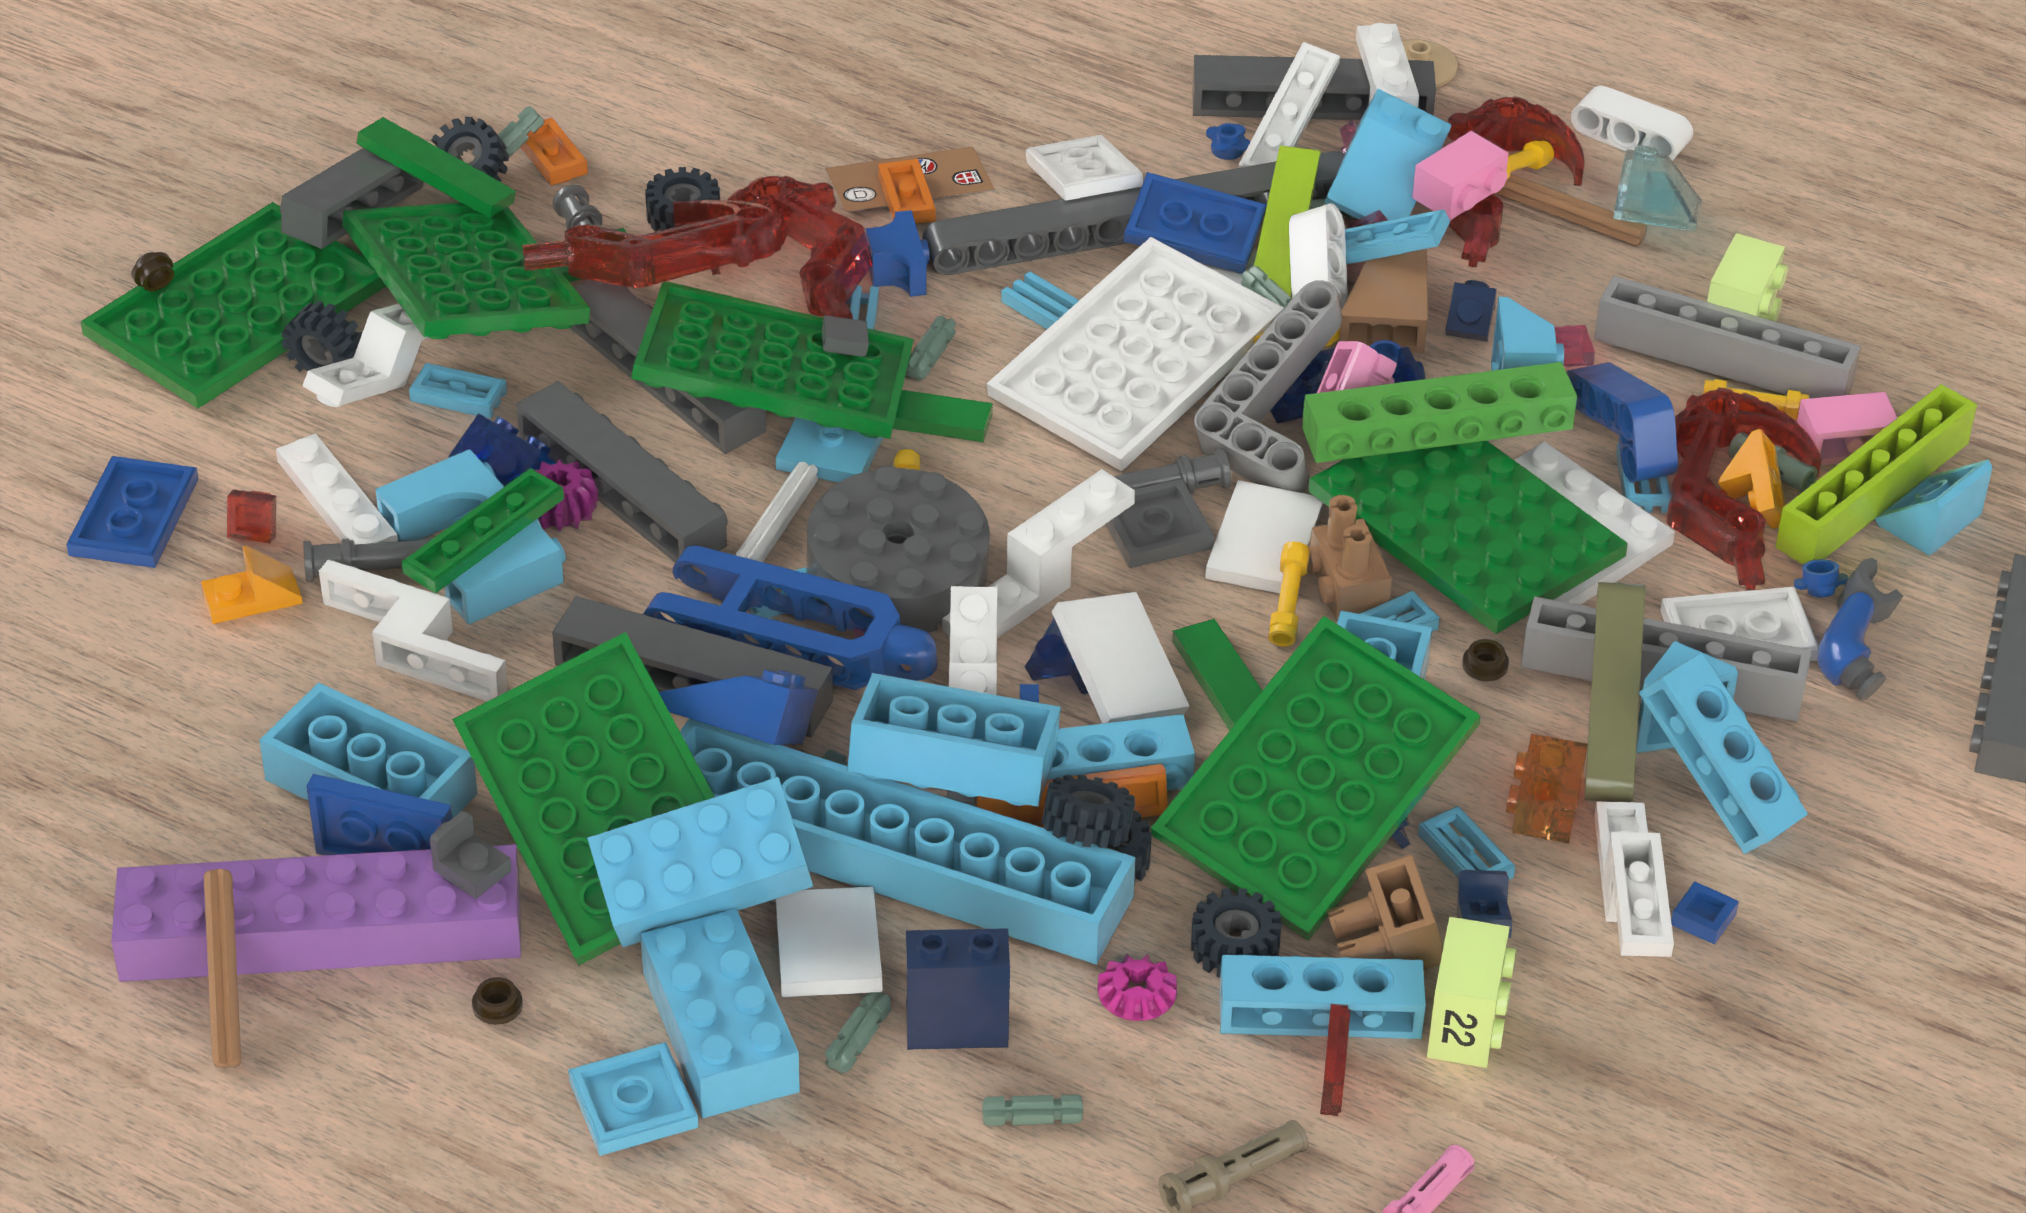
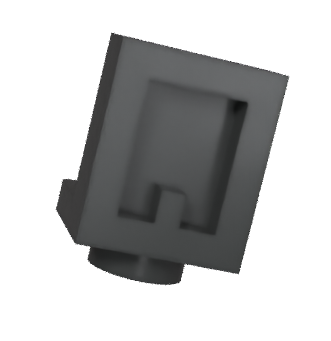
[430,811,511,899]

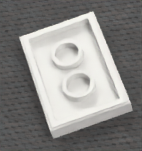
[1026,135,1143,201]
[1205,480,1324,594]
[1660,587,1819,661]
[1052,592,1190,724]
[776,887,883,997]

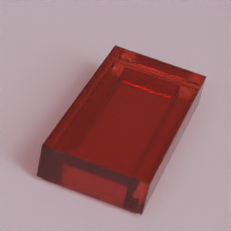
[1320,1004,1351,1116]

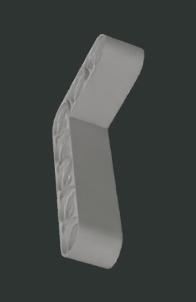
[1194,280,1342,493]

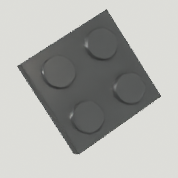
[1105,478,1214,568]

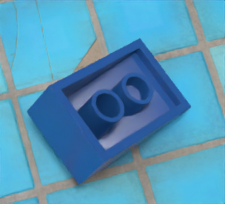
[659,669,818,745]

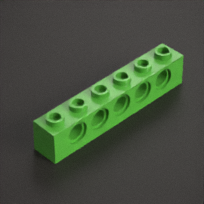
[1302,362,1577,463]

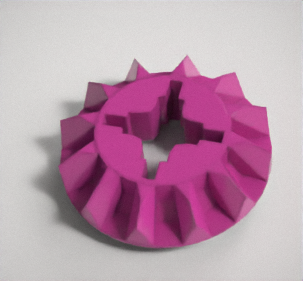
[1097,953,1177,1021]

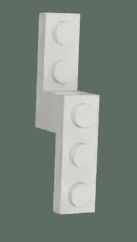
[1356,23,1419,108]
[303,304,428,407]
[942,469,1135,638]
[319,560,508,701]
[947,586,998,806]
[1594,802,1674,957]

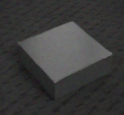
[822,315,869,357]

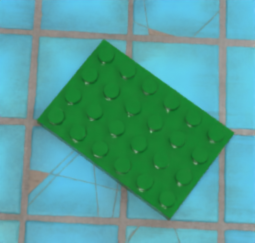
[80,202,386,409]
[342,203,590,340]
[631,280,914,439]
[1309,441,1628,634]
[1151,616,1480,941]
[452,632,715,966]

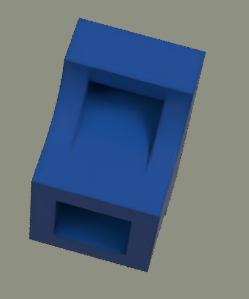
[866,210,929,297]

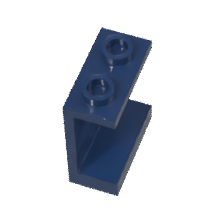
[906,928,1010,1050]

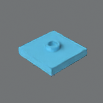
[776,417,883,482]
[568,1042,699,1156]

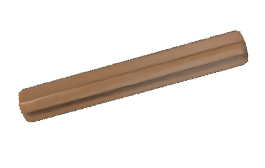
[1495,174,1647,246]
[204,869,241,1068]

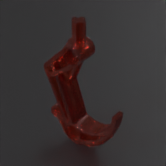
[1447,96,1585,267]
[704,176,872,319]
[522,200,787,288]
[1666,387,1822,591]

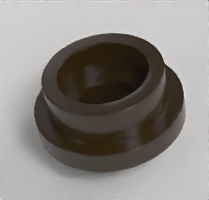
[131,252,174,291]
[1462,639,1509,681]
[472,977,523,1025]

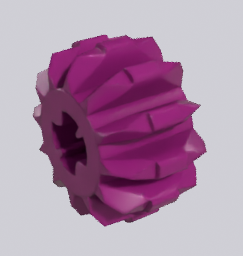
[535,459,598,532]

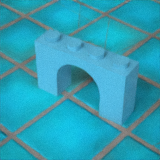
[375,449,566,625]

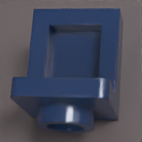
[1445,280,1497,342]
[1456,870,1512,938]

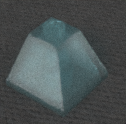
[1613,146,1702,231]

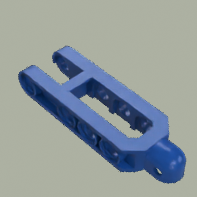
[643,545,938,690]

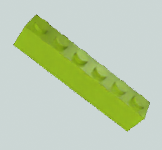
[1775,384,1977,565]

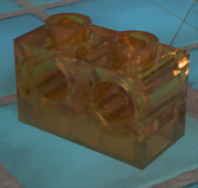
[1506,734,1588,844]

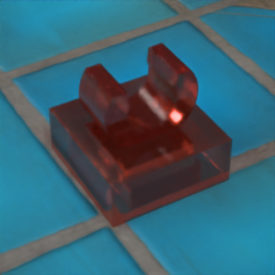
[227,489,277,544]

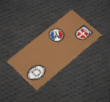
[825,146,995,212]

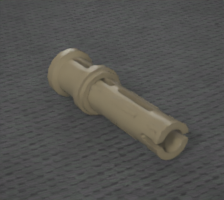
[1158,1120,1309,1213]

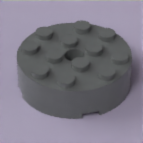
[806,466,990,633]

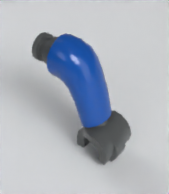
[1817,558,1903,701]

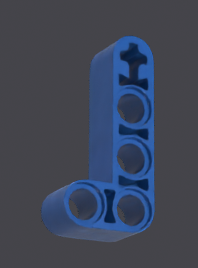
[1566,362,1678,483]

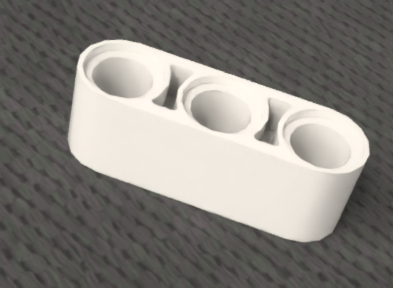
[1571,86,1693,165]
[1289,203,1348,314]

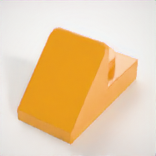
[1718,429,1786,529]
[201,546,303,624]

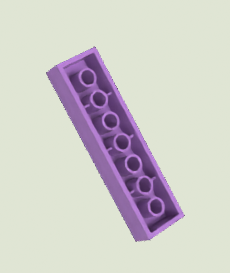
[111,844,521,982]

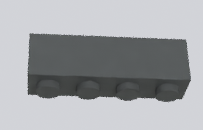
[280,148,423,249]

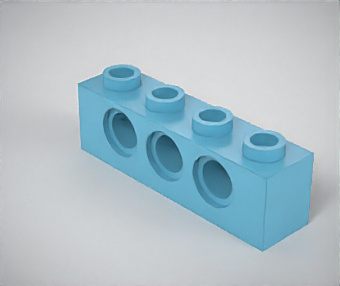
[1638,652,1808,854]
[1047,714,1195,791]
[1219,955,1426,1039]

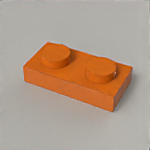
[521,117,588,186]
[878,159,936,225]

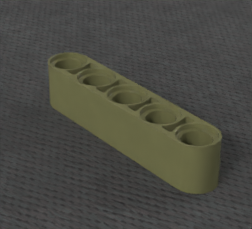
[1584,582,1646,802]

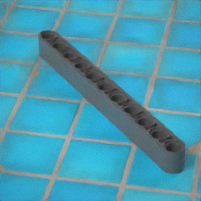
[922,151,1345,275]

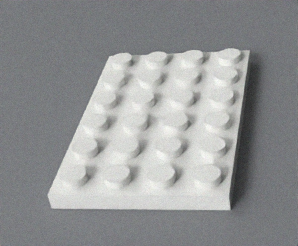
[987,237,1284,471]

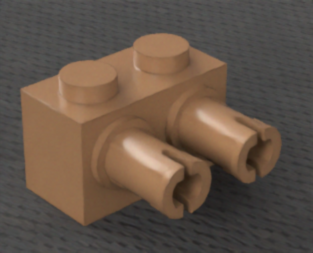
[1307,495,1392,621]
[1327,855,1443,970]

